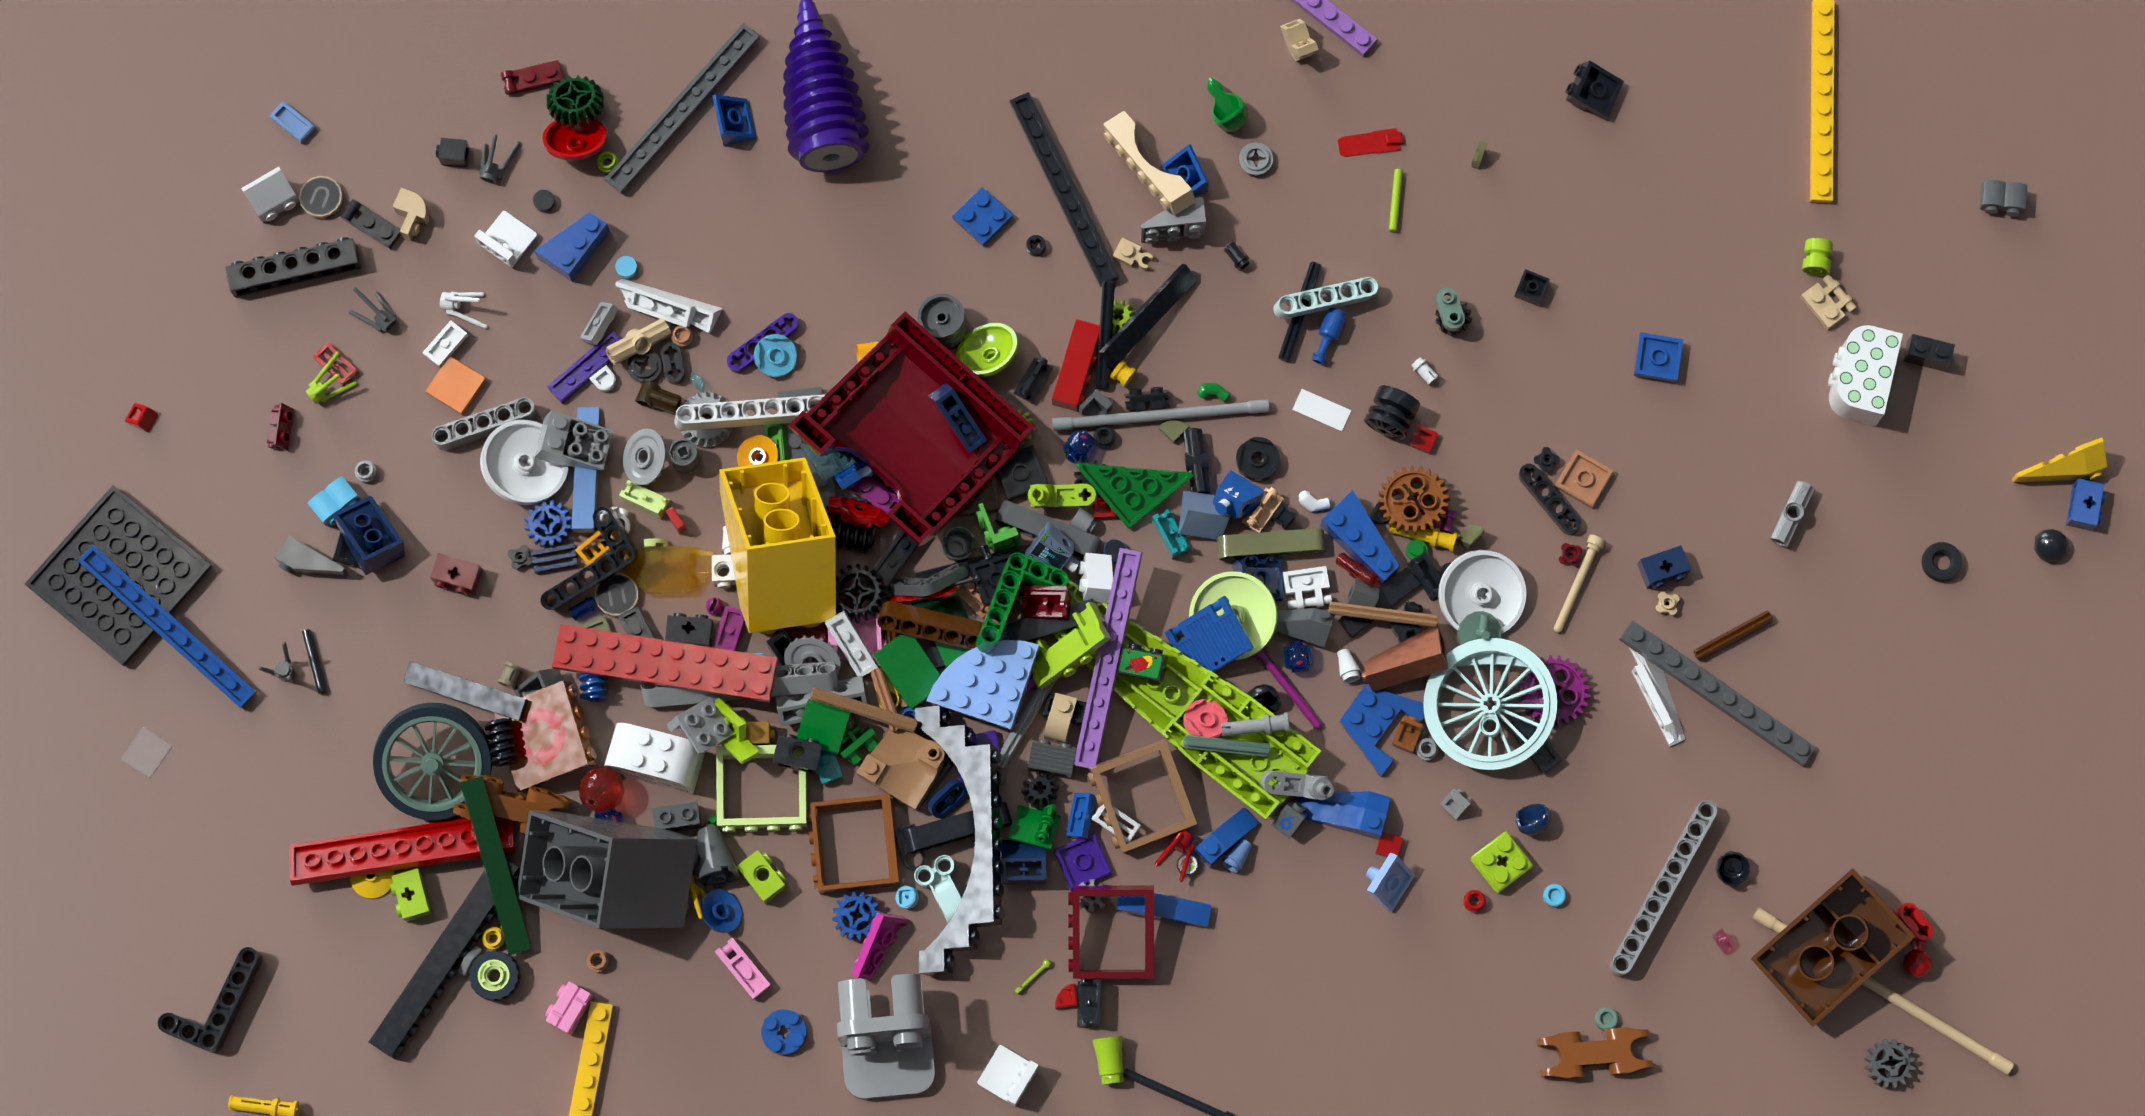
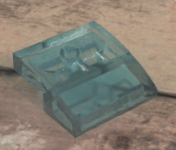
[799,442,853,481]

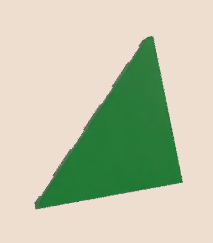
[1076,463,1194,529]

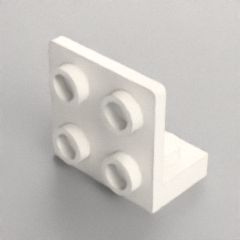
[474,211,537,268]
[977,1045,1039,1107]

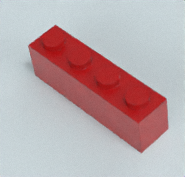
[1052,319,1100,412]

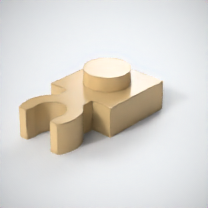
[1112,238,1153,271]

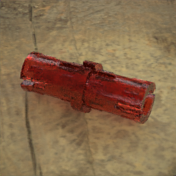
[1336,552,1378,587]

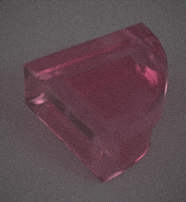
[1712,929,1732,954]

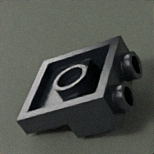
[1565,60,1624,119]

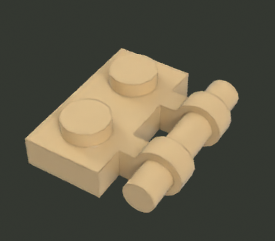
[1800,274,1857,330]

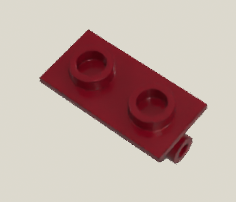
[267,403,294,451]

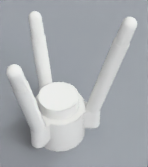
[440,292,488,329]

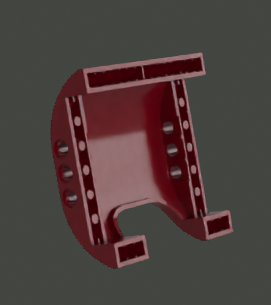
[788,311,1035,546]

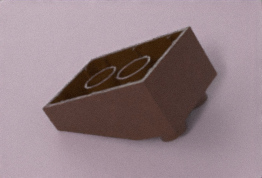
[1751,868,1916,1027]

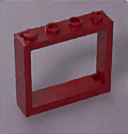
[1068,885,1154,979]

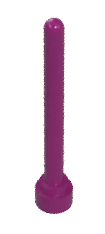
[1252,646,1322,730]

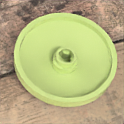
[1189,572,1278,660]

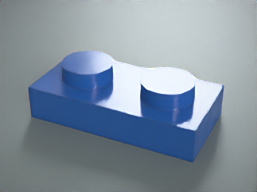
[1066,793,1096,839]

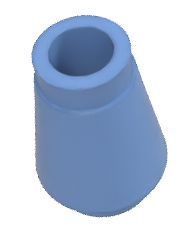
[1222,839,1252,873]

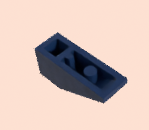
[928,383,987,453]

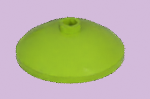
[956,323,1019,377]

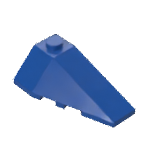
[1297,791,1391,840]

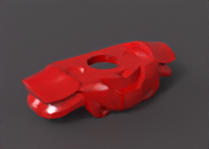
[827,496,889,528]

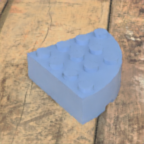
[927,640,1041,730]

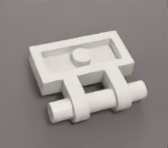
[1282,566,1332,610]

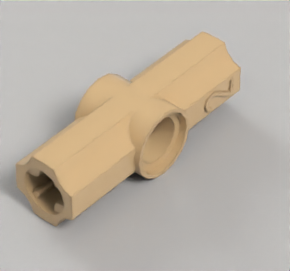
[605,318,671,365]

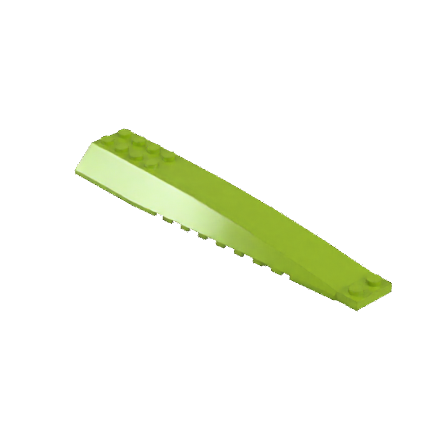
[1015,573,1321,820]

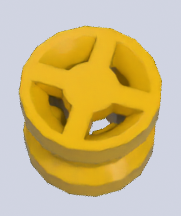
[1110,360,1137,388]

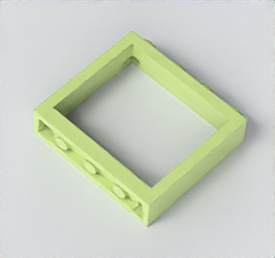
[716,745,808,833]

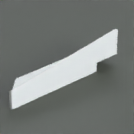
[615,279,722,333]
[1629,648,1685,747]

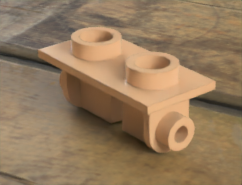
[1242,487,1284,533]

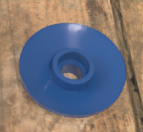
[701,889,742,933]

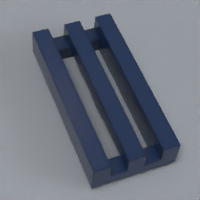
[531,543,579,574]

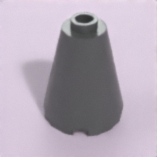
[695,824,740,889]

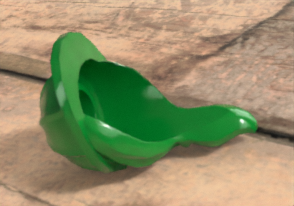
[1207,77,1248,132]

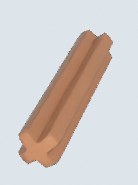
[871,668,901,732]

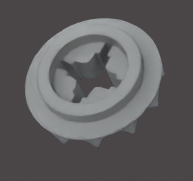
[1239,142,1273,176]

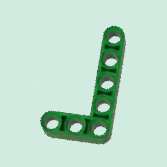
[976,553,1069,653]

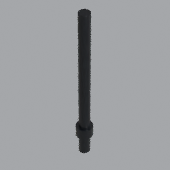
[1123,1068,1235,1116]

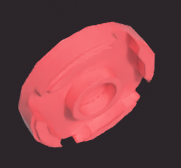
[1183,699,1228,738]

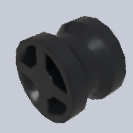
[1271,502,1298,530]

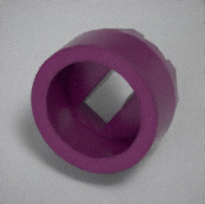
[706,597,724,616]

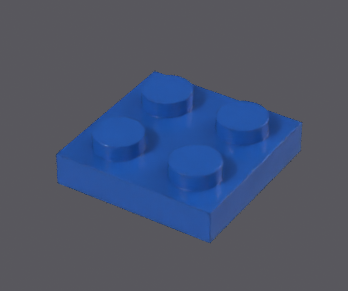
[952,187,1013,247]
[1633,332,1683,383]

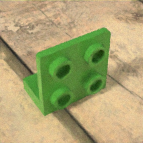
[976,503,1019,553]

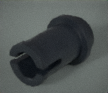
[1224,242,1250,270]

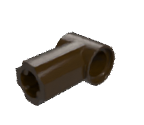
[635,380,682,415]

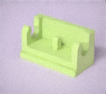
[619,480,670,520]

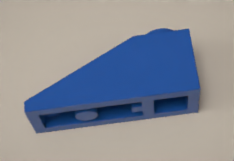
[1195,807,1259,868]

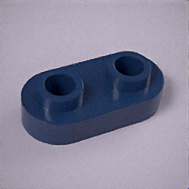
[928,779,968,818]

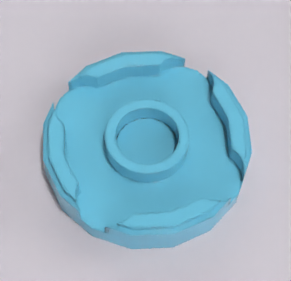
[754,334,798,377]

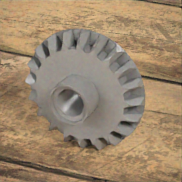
[680,392,734,447]
[623,428,668,485]
[784,635,842,675]

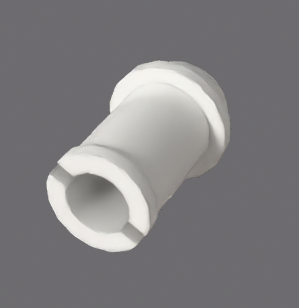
[1411,357,1439,385]

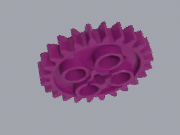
[1518,655,1590,727]

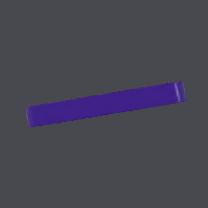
[727,313,799,373]

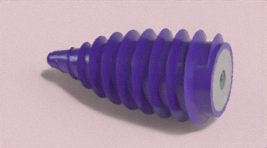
[783,0,870,172]

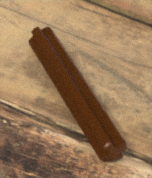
[1694,611,1773,661]

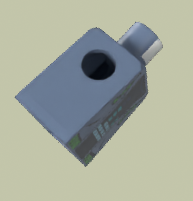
[1025,522,1080,572]

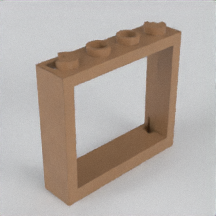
[1087,739,1197,853]

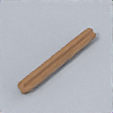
[1329,602,1438,627]
[810,687,918,732]

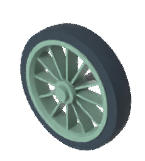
[373,703,492,820]

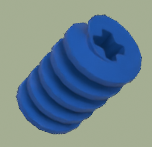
[579,673,608,702]

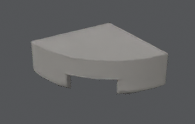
[458,945,482,976]

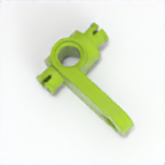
[1028,484,1097,508]

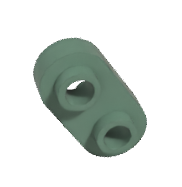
[1436,288,1465,331]

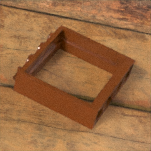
[807,794,900,894]

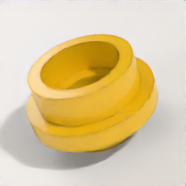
[482,927,505,950]

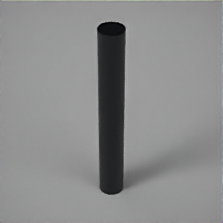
[302,629,327,694]

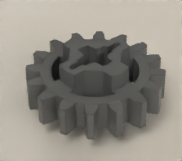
[1864,1039,1915,1089]

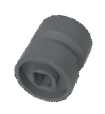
[669,438,700,473]

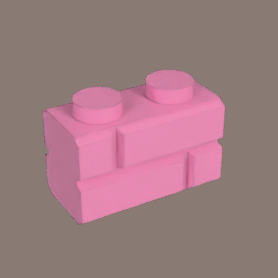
[545,982,594,1036]

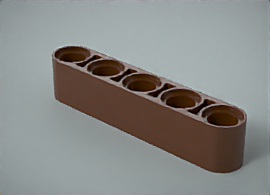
[877,601,985,649]

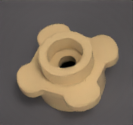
[1656,592,1679,615]

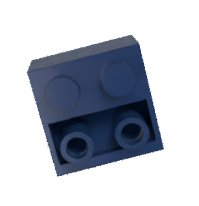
[1001,840,1047,885]

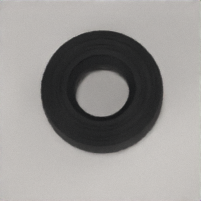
[1921,542,1962,582]

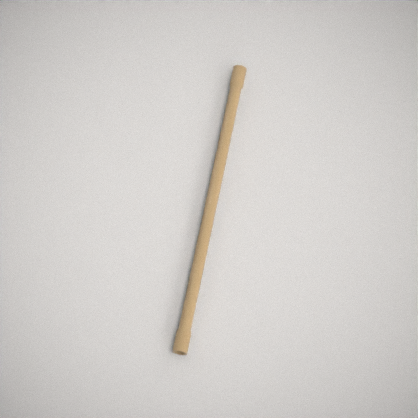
[1752,907,2014,1075]

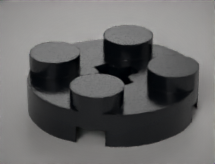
[1236,437,1280,481]

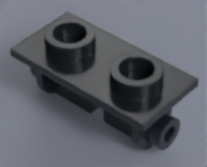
[1013,357,1054,403]
[1124,387,1169,412]
[1407,552,1442,600]

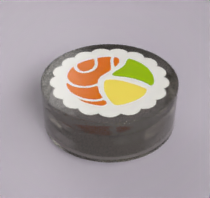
[1176,854,1199,877]

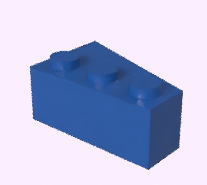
[534,212,610,282]

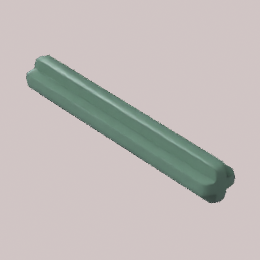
[1183,735,1270,756]

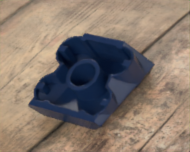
[1232,555,1283,601]

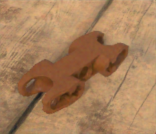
[453,775,570,834]
[1537,1027,1653,1080]

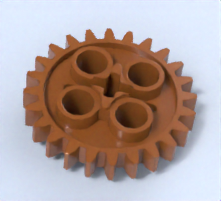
[1378,465,1450,535]

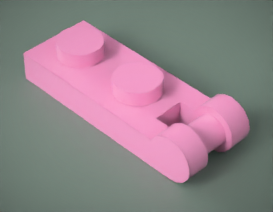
[714,937,771,1000]

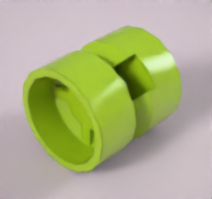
[1802,238,1833,276]

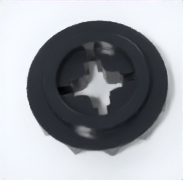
[627,350,662,382]

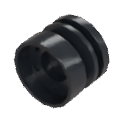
[1364,385,1420,440]

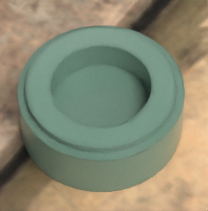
[1594,1007,1618,1031]

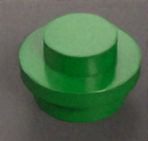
[1406,540,1428,560]

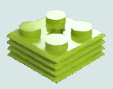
[1470,831,1533,894]

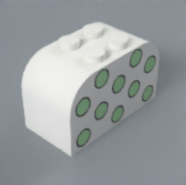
[1828,325,1903,426]
[604,723,705,794]

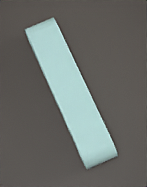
[1273,277,1378,319]

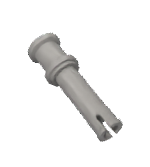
[1221,712,1290,737]

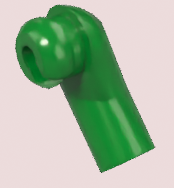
[1197,383,1231,402]

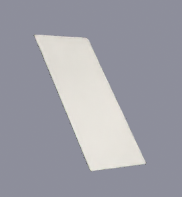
[1292,389,1351,431]

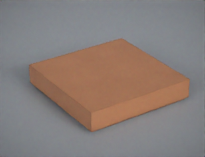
[1554,449,1614,509]

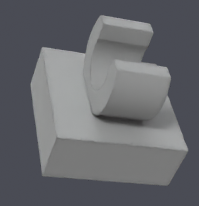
[1440,789,1471,819]

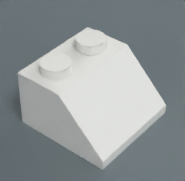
[241,167,300,223]

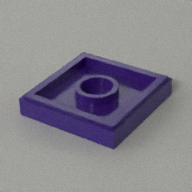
[1054,832,1112,891]

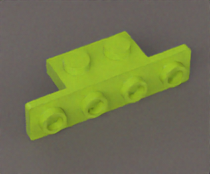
[713,698,759,764]

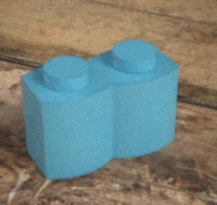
[307,476,360,526]

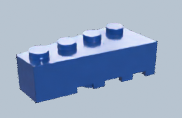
[1320,490,1399,586]

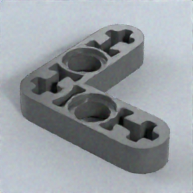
[889,562,970,596]

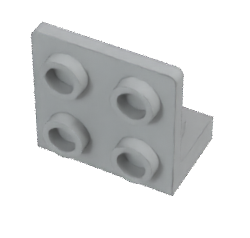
[667,697,733,754]

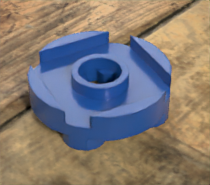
[761,1009,807,1056]

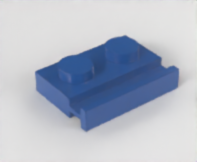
[833,459,875,490]

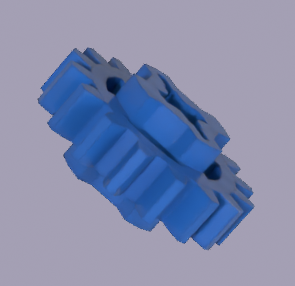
[524,500,572,548]
[832,891,881,941]

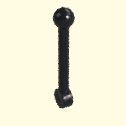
[940,575,982,591]

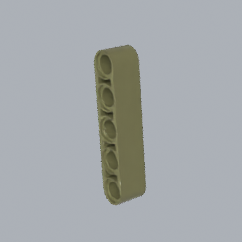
[1217,528,1326,561]

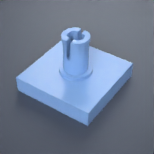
[1366,853,1415,912]

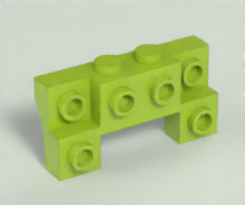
[1032,602,1111,689]

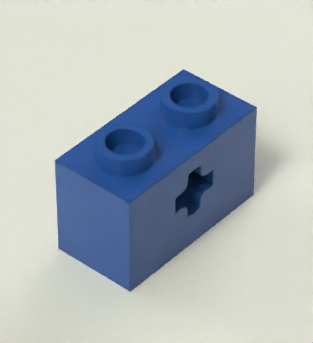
[2066,479,2106,531]

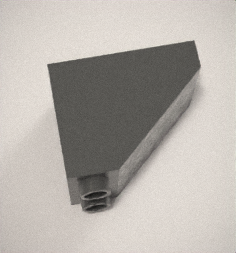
[516,810,698,929]

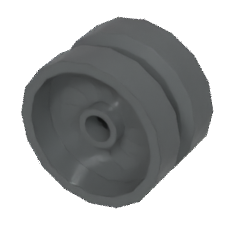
[917,294,968,349]

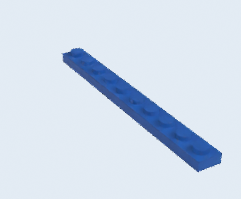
[77,545,256,709]

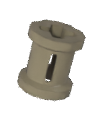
[497,661,524,690]

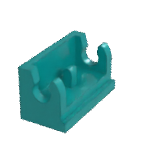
[1152,509,1191,559]

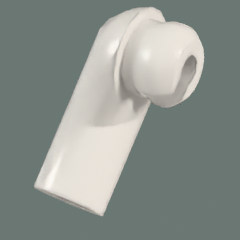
[1299,491,1330,512]

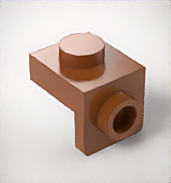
[1392,716,1423,753]

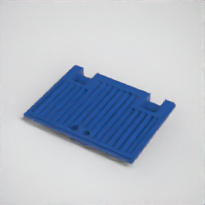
[1164,596,1254,672]

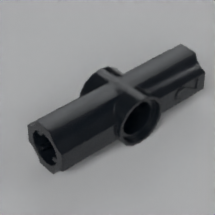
[1183,428,1210,494]

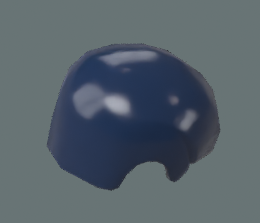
[1516,804,1550,835]

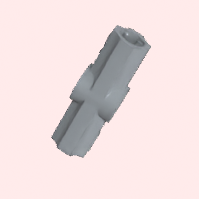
[1770,481,1815,547]

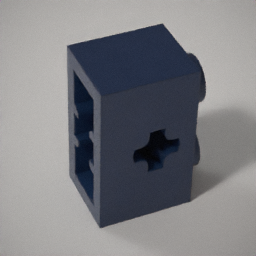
[1637,545,1691,589]

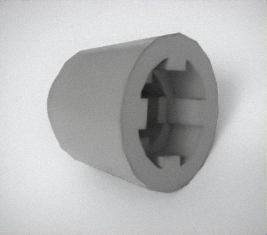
[1070,507,1097,533]

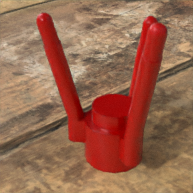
[1155,830,1195,882]

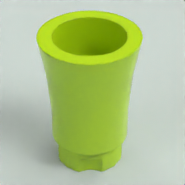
[1092,1036,1124,1085]

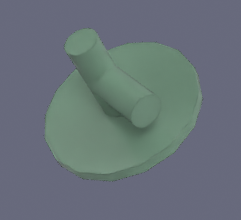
[1458,611,1501,645]

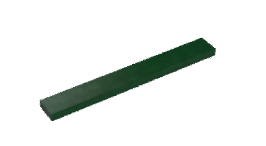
[459,776,531,955]

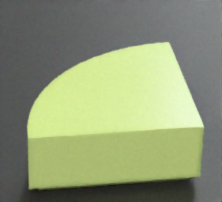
[644,538,669,553]

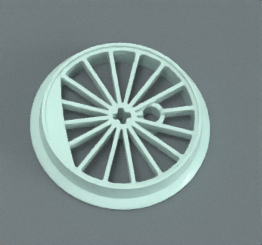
[1424,638,1557,770]

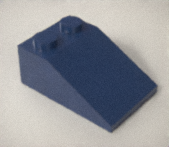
[332,496,405,575]

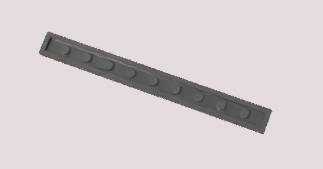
[604,23,760,194]
[1619,620,1815,766]

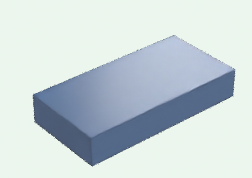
[269,101,316,144]

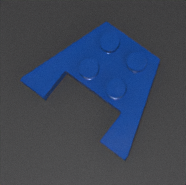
[1339,685,1425,777]

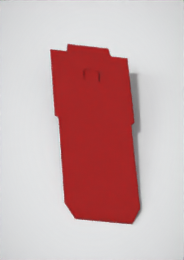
[1337,128,1404,157]
[890,588,956,604]

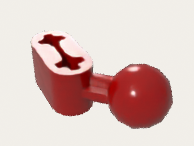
[1894,903,1933,978]

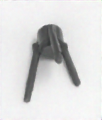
[479,134,520,183]
[349,287,397,332]
[259,642,295,683]

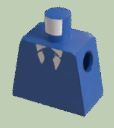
[1213,470,1265,519]

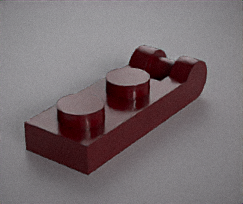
[501,60,563,95]

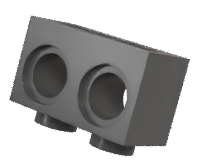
[653,802,702,832]

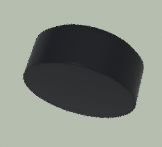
[533,190,555,212]

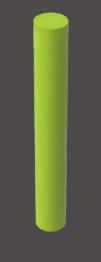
[1389,169,1403,232]

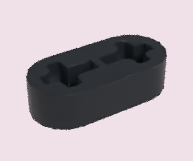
[661,343,685,384]

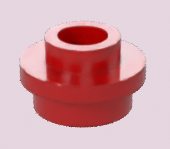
[1463,890,1486,913]

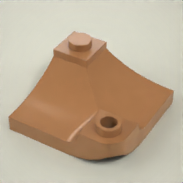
[856,728,946,811]

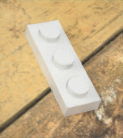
[825,610,878,677]

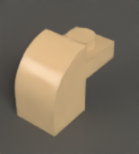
[1280,19,1319,61]
[393,188,429,241]
[1044,693,1077,744]

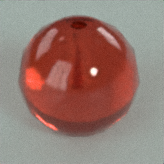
[578,767,625,813]

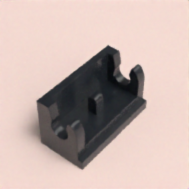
[1077,979,1101,1027]

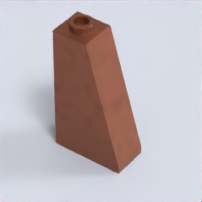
[1362,625,1448,692]

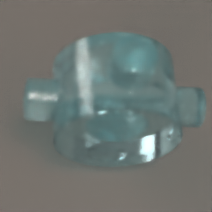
[690,373,704,390]

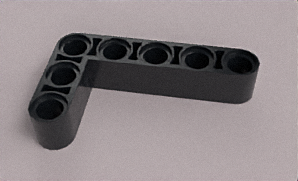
[540,507,639,610]
[157,947,262,1053]

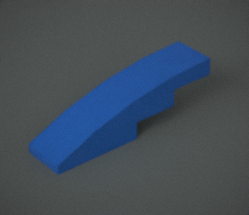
[1116,893,1212,927]

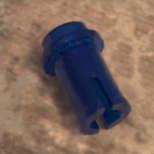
[568,596,598,621]

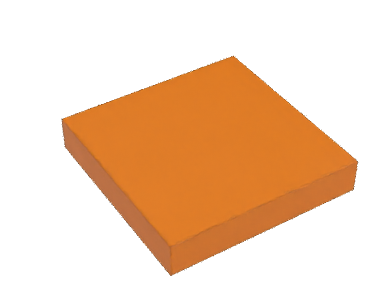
[425,356,486,415]

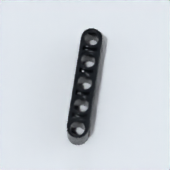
[902,802,1012,854]

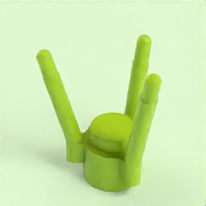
[306,352,357,404]

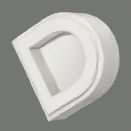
[589,365,616,392]

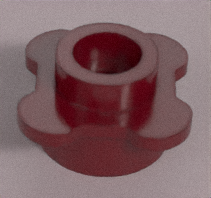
[1559,543,1583,567]

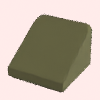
[1456,525,1484,550]

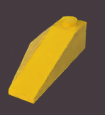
[2012,437,2107,483]

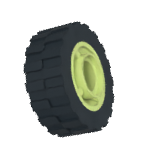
[469,950,521,1001]

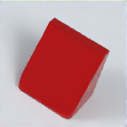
[125,402,158,432]

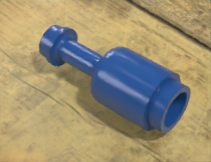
[1312,307,1346,365]

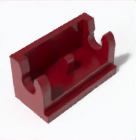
[1022,586,1072,619]

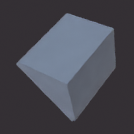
[1178,491,1230,540]

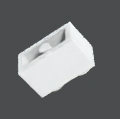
[1078,553,1113,603]

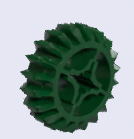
[546,75,604,128]

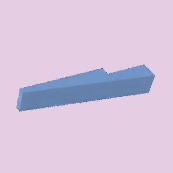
[571,407,600,533]

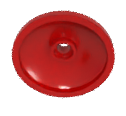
[542,120,607,161]

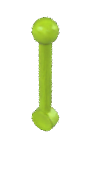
[1014,960,1051,994]

